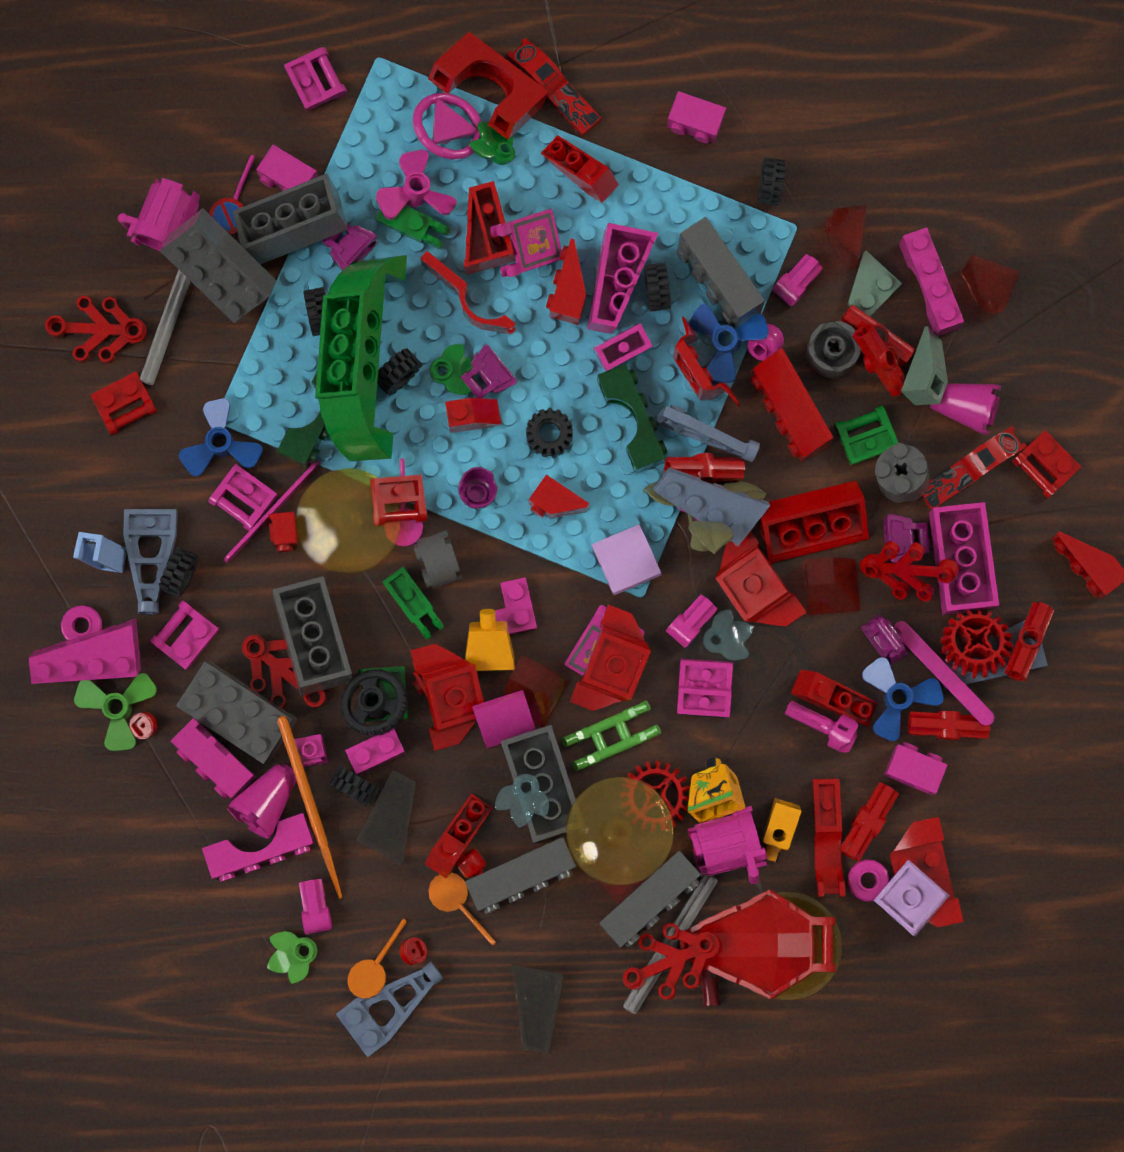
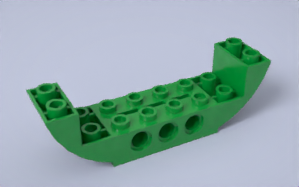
[315,255,407,462]

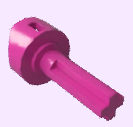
[785,701,858,753]

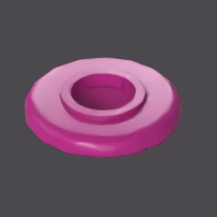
[61,605,102,641]
[848,859,889,902]

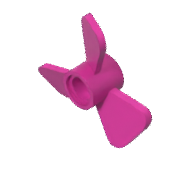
[376,150,457,220]

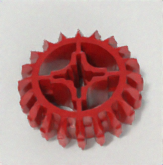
[941,609,1013,679]
[620,761,690,832]

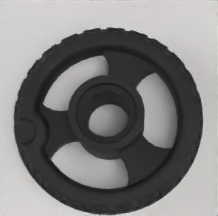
[340,669,408,736]

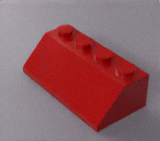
[750,348,834,463]
[758,480,869,563]

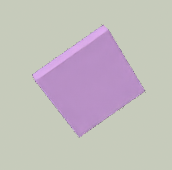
[874,860,950,936]

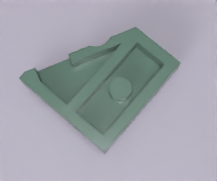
[847,251,902,317]

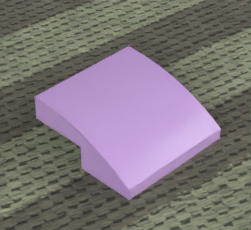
[591,525,662,595]

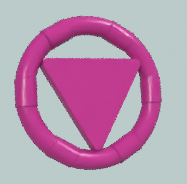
[413,93,482,160]

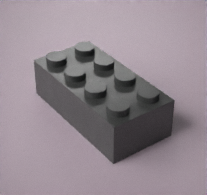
[233,173,348,264]
[160,208,276,323]
[677,217,765,330]
[272,576,352,696]
[176,661,297,764]
[501,725,584,844]
[465,837,576,915]
[599,851,701,948]

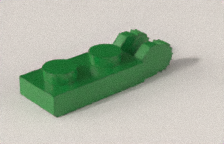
[376,206,450,249]
[382,567,444,640]

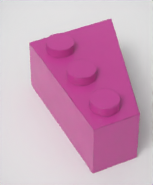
[171,718,256,799]

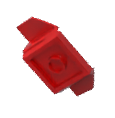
[673,317,740,408]
[715,531,807,627]
[569,604,651,711]
[410,644,484,751]
[889,817,964,927]

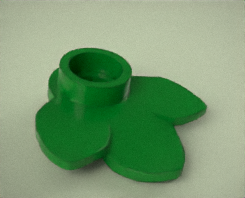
[469,122,515,165]
[430,344,478,395]

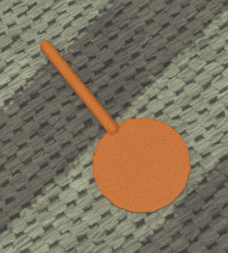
[428,872,496,945]
[348,919,407,999]

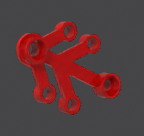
[45,296,147,364]
[859,541,959,602]
[242,635,326,709]
[623,923,720,1000]

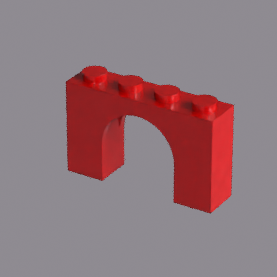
[428,32,549,140]

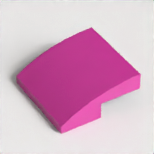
[677,658,733,717]
[472,690,536,748]

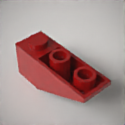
[541,135,619,203]
[546,239,586,325]
[1052,531,1124,599]
[791,670,878,726]
[425,793,493,879]

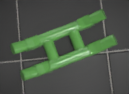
[561,701,661,771]

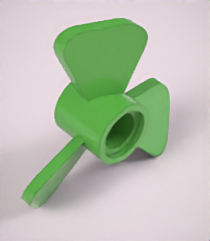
[74,673,157,751]

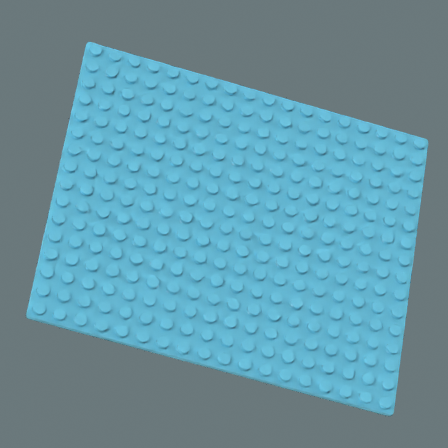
[224,58,797,597]

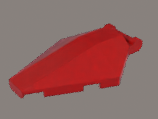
[680,890,836,999]

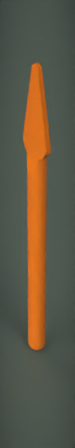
[277,716,342,899]

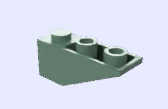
[901,326,948,405]

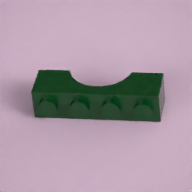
[597,364,668,474]
[277,372,329,469]

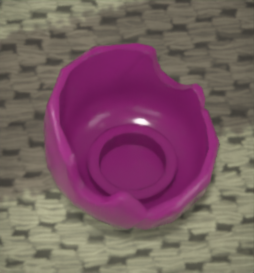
[458,467,498,509]

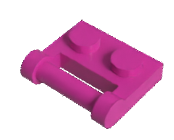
[284,47,347,112]
[208,464,278,531]
[150,600,220,670]

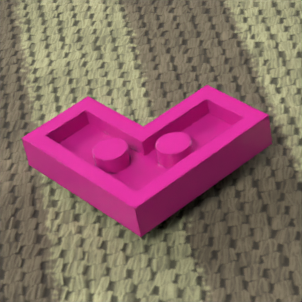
[495,577,537,635]

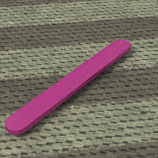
[224,460,321,563]
[894,621,995,726]

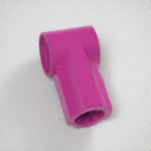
[772,254,823,307]
[666,595,717,648]
[299,879,332,935]

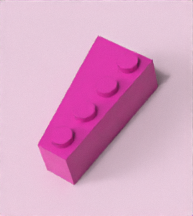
[587,223,658,334]
[29,618,141,684]

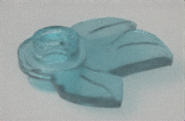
[703,609,753,661]
[495,774,549,827]

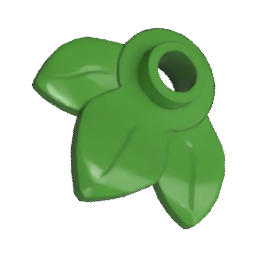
[267,931,318,984]

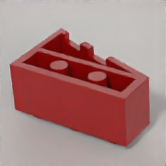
[464,181,516,275]

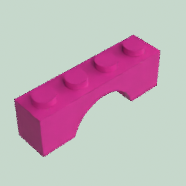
[899,227,964,337]
[202,813,315,882]

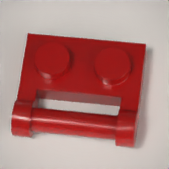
[90,371,157,436]
[1012,430,1081,498]
[370,474,427,526]

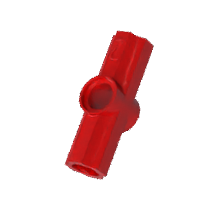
[840,304,915,367]
[852,323,906,397]
[664,453,745,484]
[1004,602,1054,681]
[908,711,990,740]
[839,782,899,862]

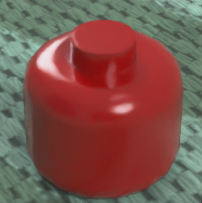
[456,849,486,878]

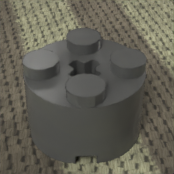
[806,321,861,379]
[875,443,929,503]
[413,530,463,589]

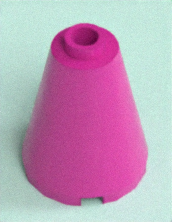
[930,383,1001,436]
[227,763,296,839]

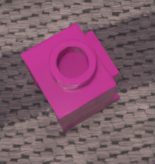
[294,734,328,767]

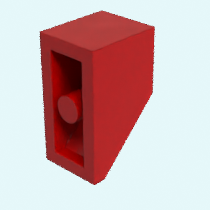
[445,398,501,433]
[528,475,590,519]

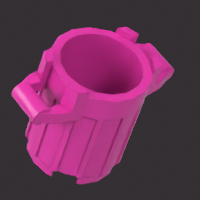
[118,178,200,252]
[688,806,767,884]

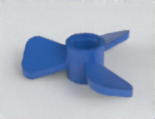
[690,304,769,383]
[179,398,263,477]
[862,657,944,741]

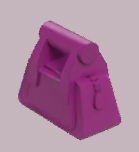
[321,224,378,271]
[460,344,517,398]
[883,514,930,563]
[861,614,908,666]

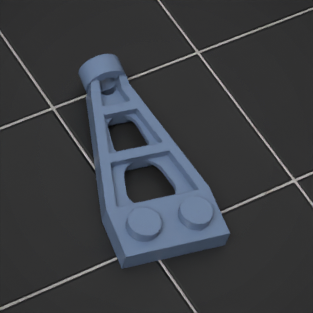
[654,405,760,462]
[123,509,178,615]
[336,962,444,1057]

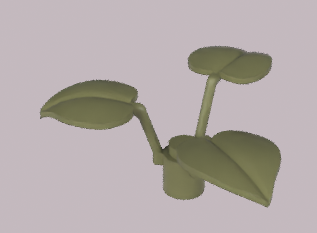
[643,481,766,554]

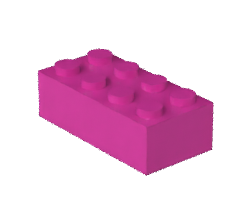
[929,502,999,615]

